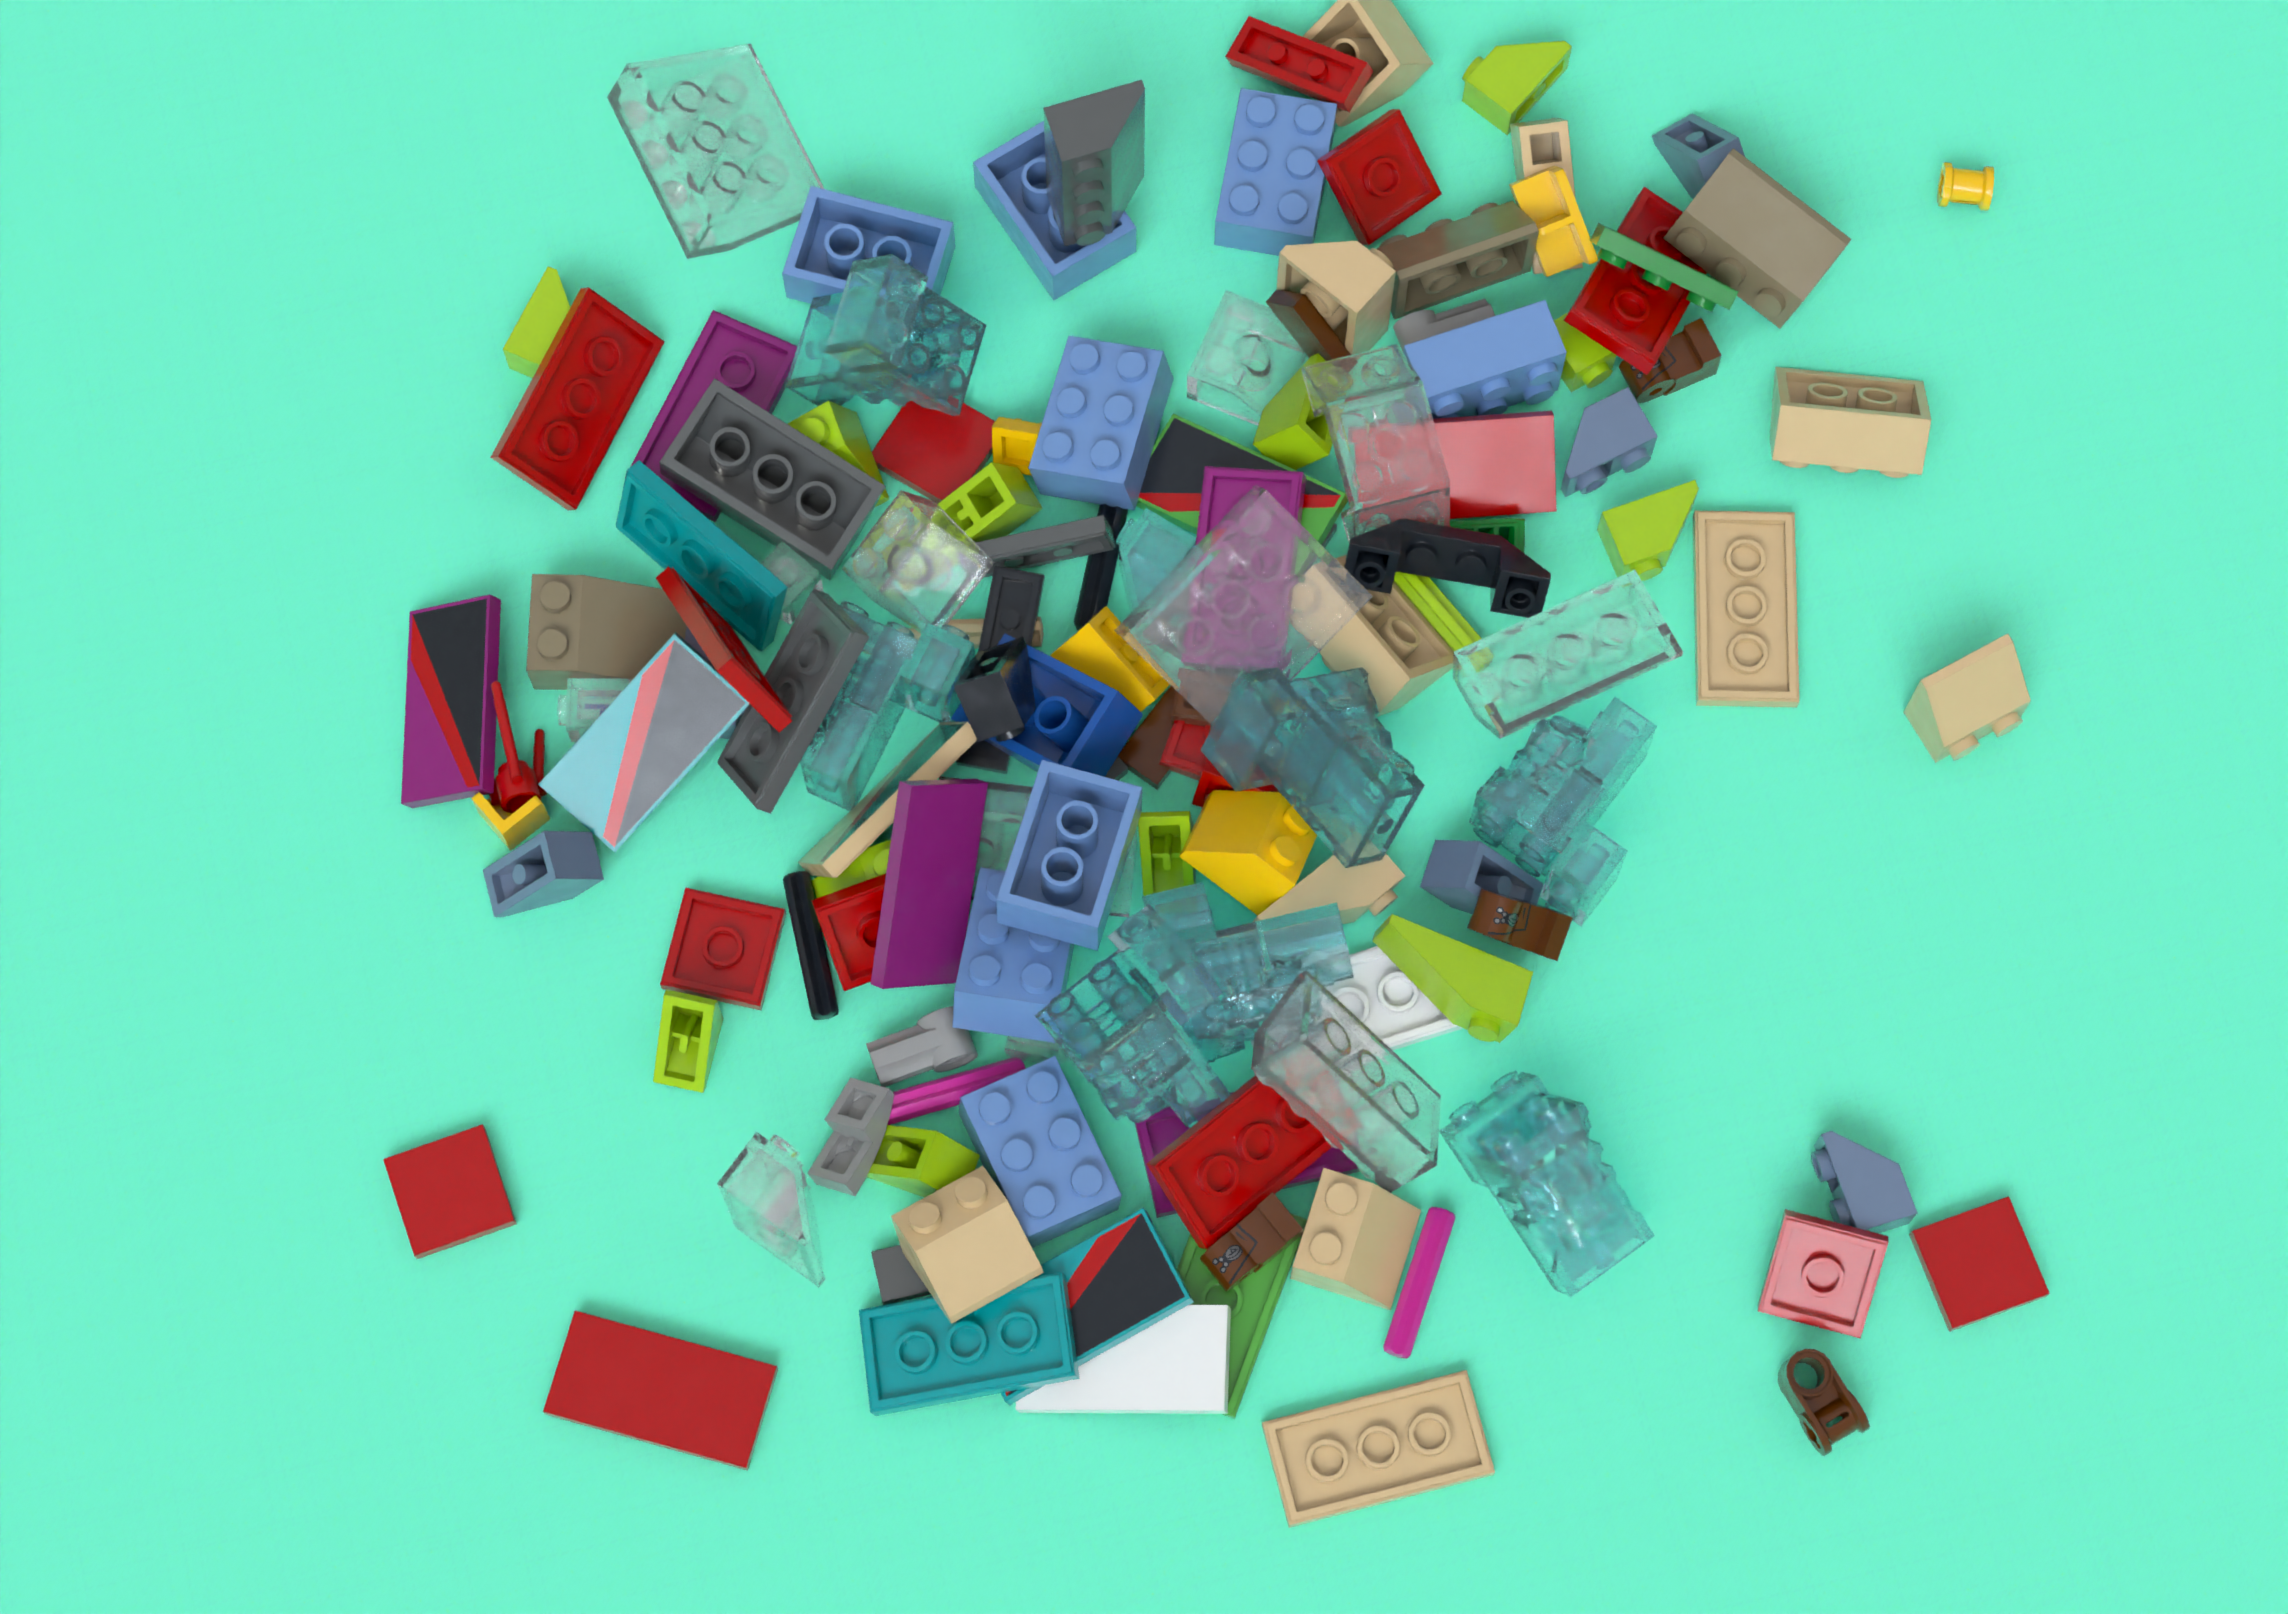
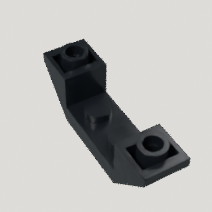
[1341,519,1551,620]

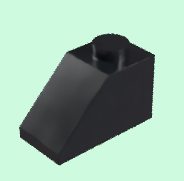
[954,637,1036,742]

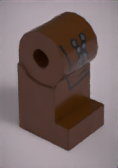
[1619,318,1722,403]
[1467,888,1573,961]
[1200,1192,1303,1292]

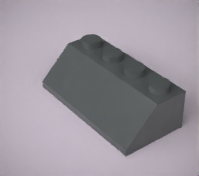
[1043,80,1145,246]
[660,378,886,580]

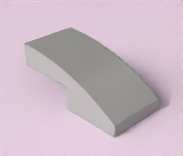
[807,1078,894,1196]

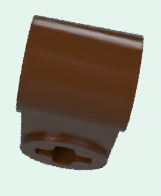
[1778,1349,1870,1456]

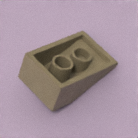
[526,574,687,691]

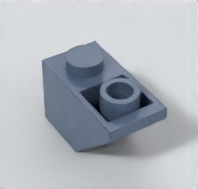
[1561,387,1658,497]
[1811,1131,1917,1234]

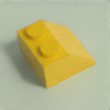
[1179,790,1323,916]

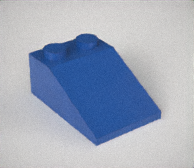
[951,633,1143,777]

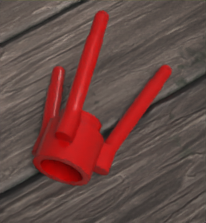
[489,681,547,813]

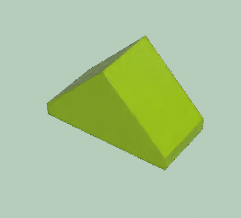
[1138,811,1196,907]
[653,989,724,1093]

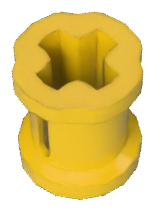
[1937,162,1994,211]

